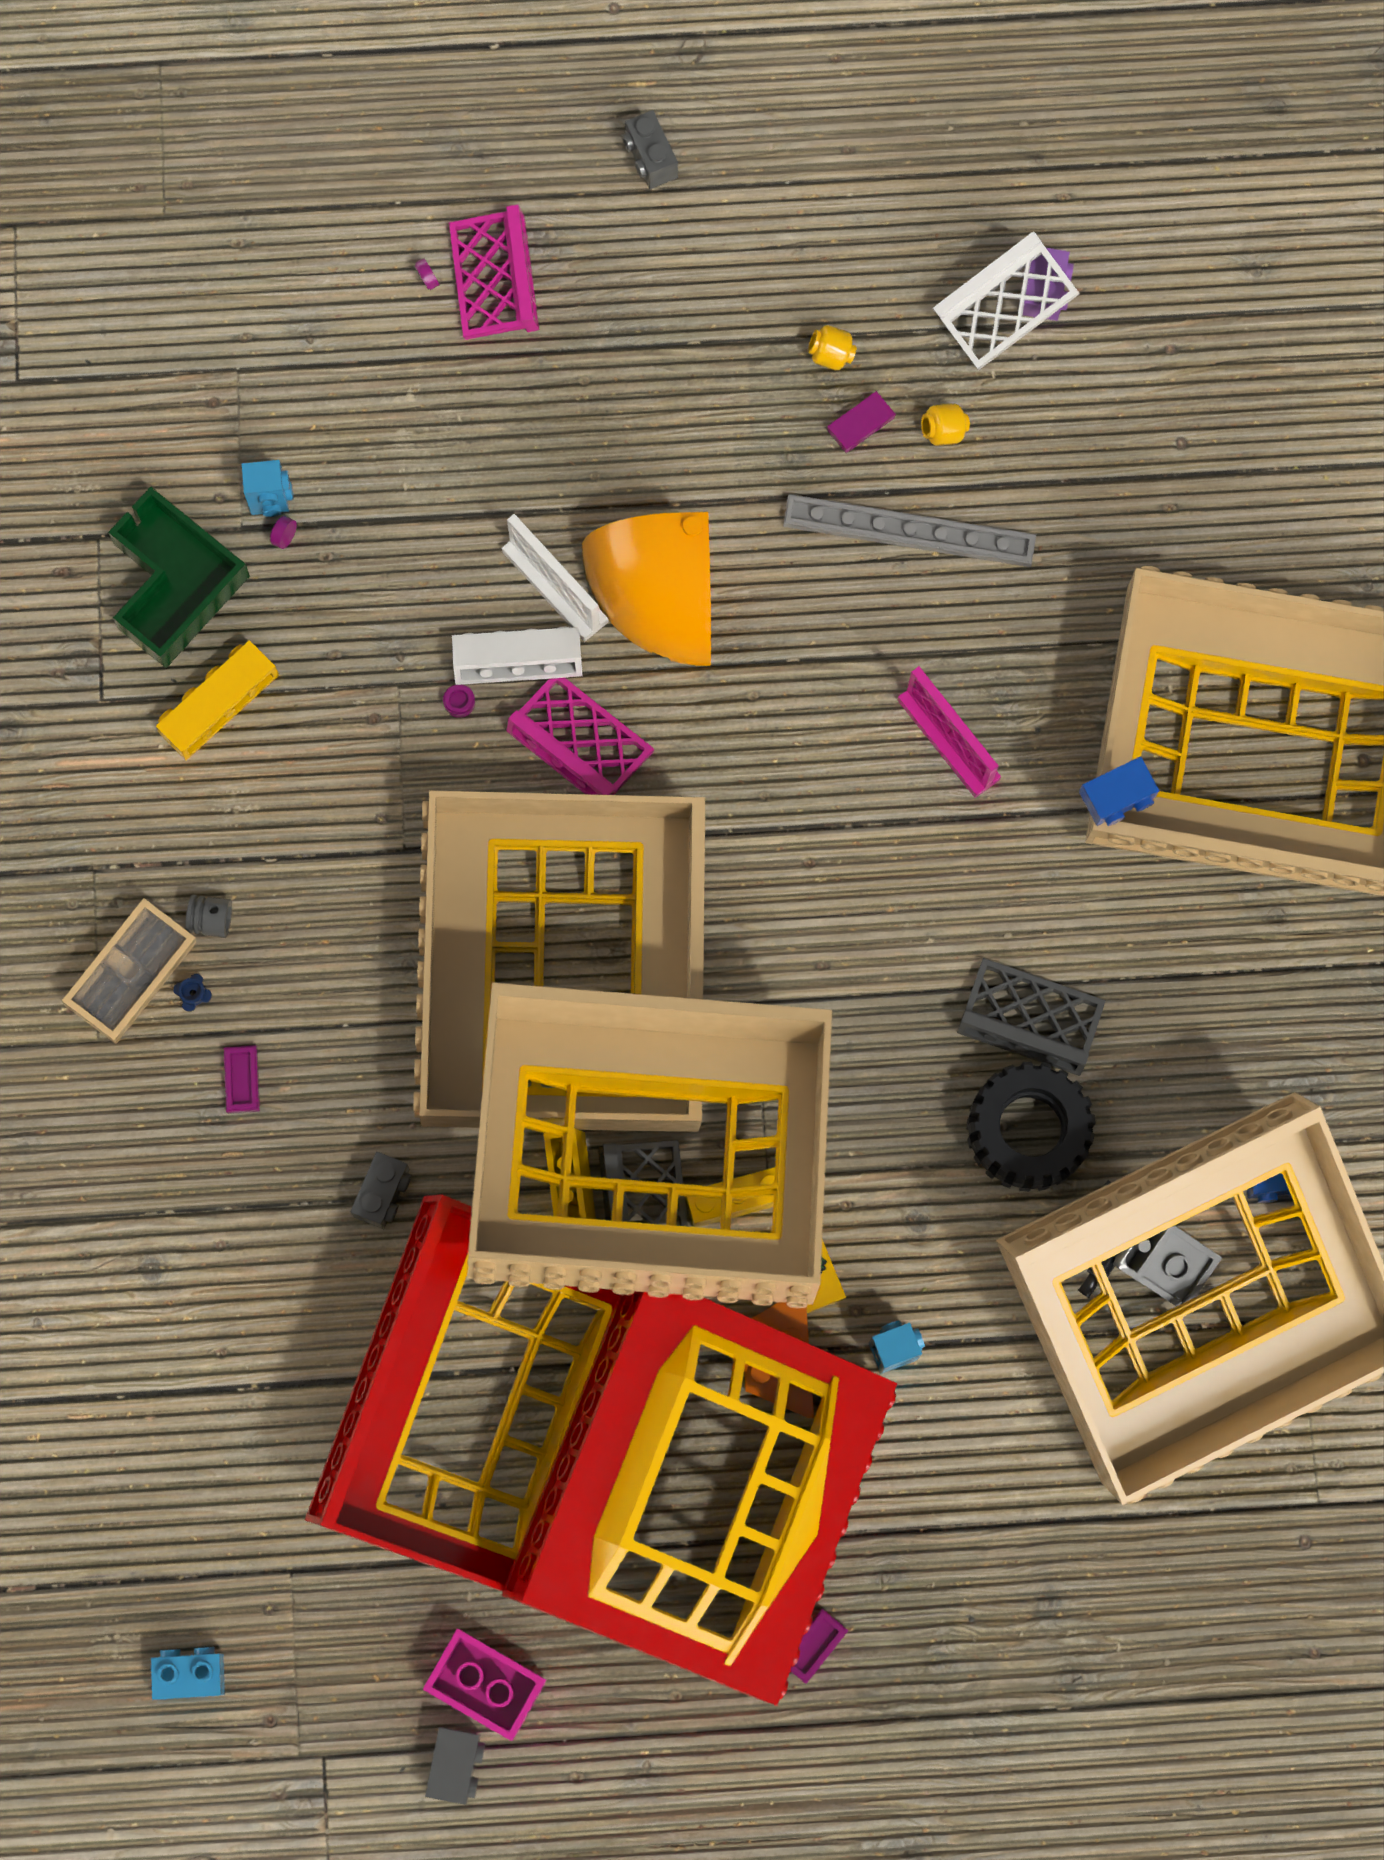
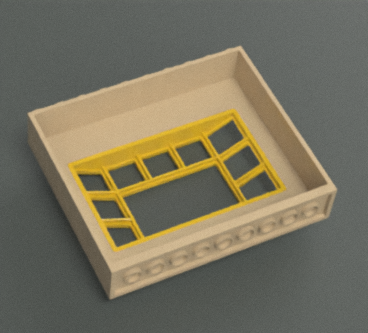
[1085,566,1384,896]
[413,791,705,1132]
[467,983,832,1308]
[996,1092,1384,1505]

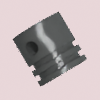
[186,895,232,938]

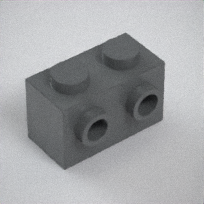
[622,110,678,189]
[350,1152,412,1230]
[425,1727,486,1805]

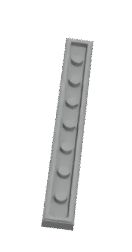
[783,494,1036,567]

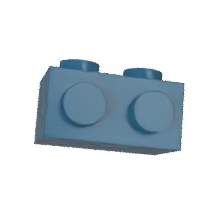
[241,460,294,517]
[868,1320,925,1374]
[151,1647,225,1700]

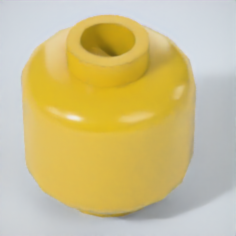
[808,325,856,371]
[921,403,970,446]

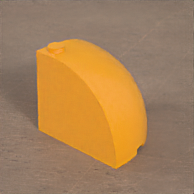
[582,512,711,666]

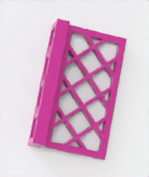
[449,204,539,340]
[897,666,1001,798]
[506,678,654,795]

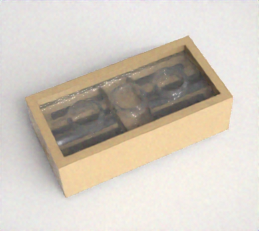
[62,898,197,1044]

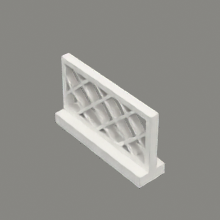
[933,231,1079,370]
[502,514,608,642]

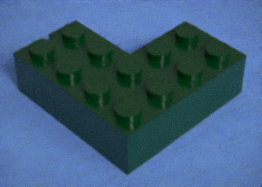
[108,486,250,668]

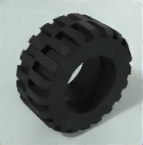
[966,1062,1096,1192]

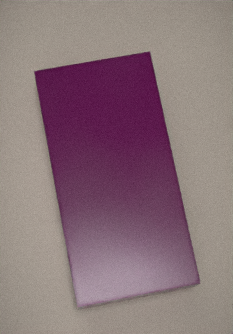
[827,391,896,453]
[224,1046,260,1114]
[790,1609,849,1684]

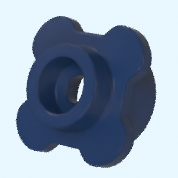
[174,974,212,1012]

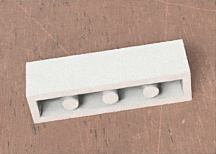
[452,627,582,685]

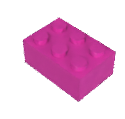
[423,1628,547,1741]

